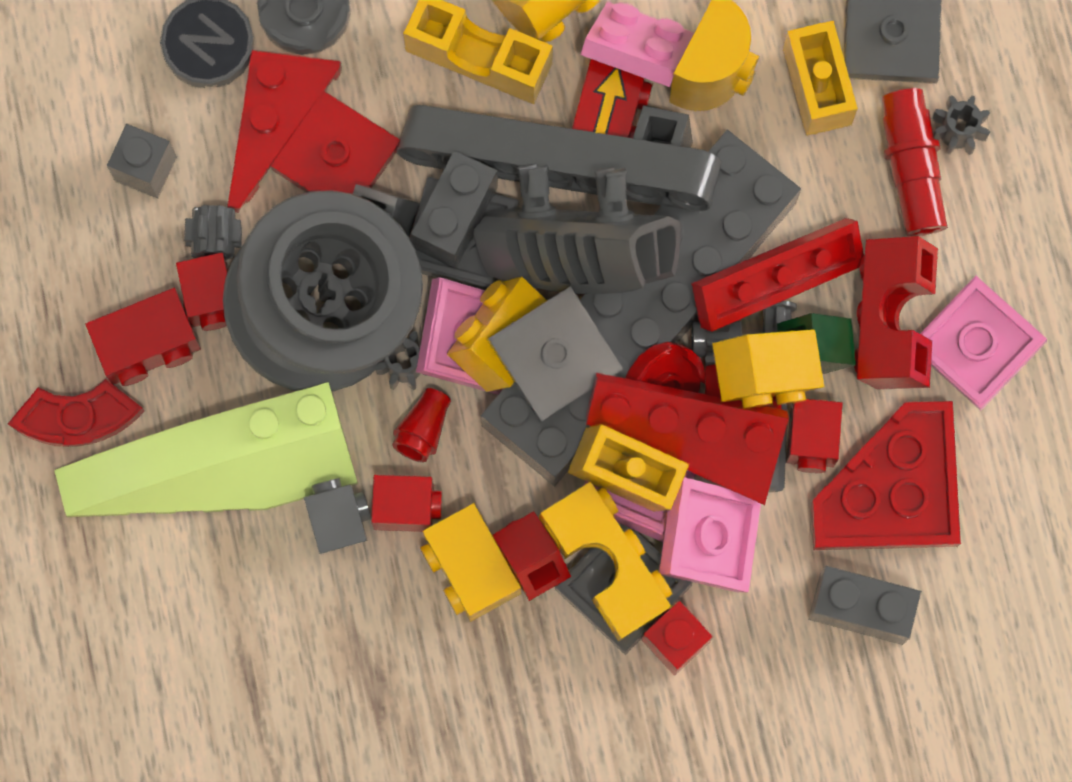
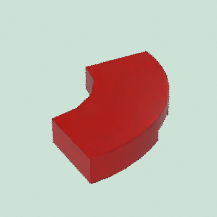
[8,379,145,447]

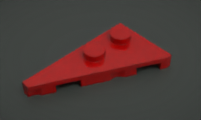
[227,50,342,213]

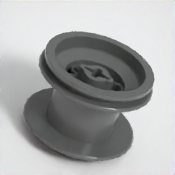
[223,190,423,392]

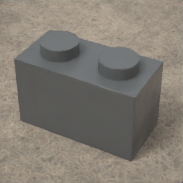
[411,150,498,269]
[808,566,921,645]

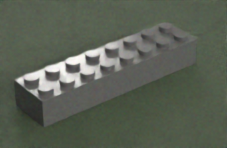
[481,129,801,487]

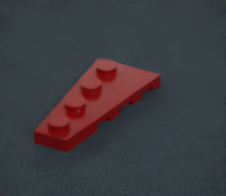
[586,373,789,505]

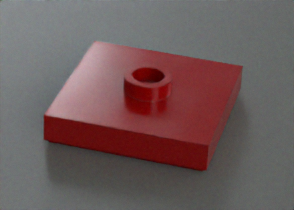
[271,91,400,194]

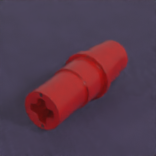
[881,88,948,236]

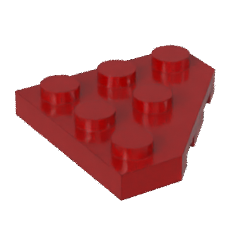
[811,401,961,550]

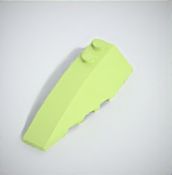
[54,382,358,517]

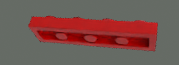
[691,218,864,332]

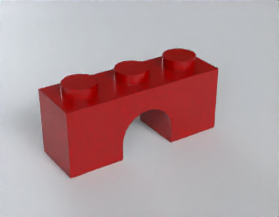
[854,236,938,390]

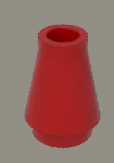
[392,388,451,463]

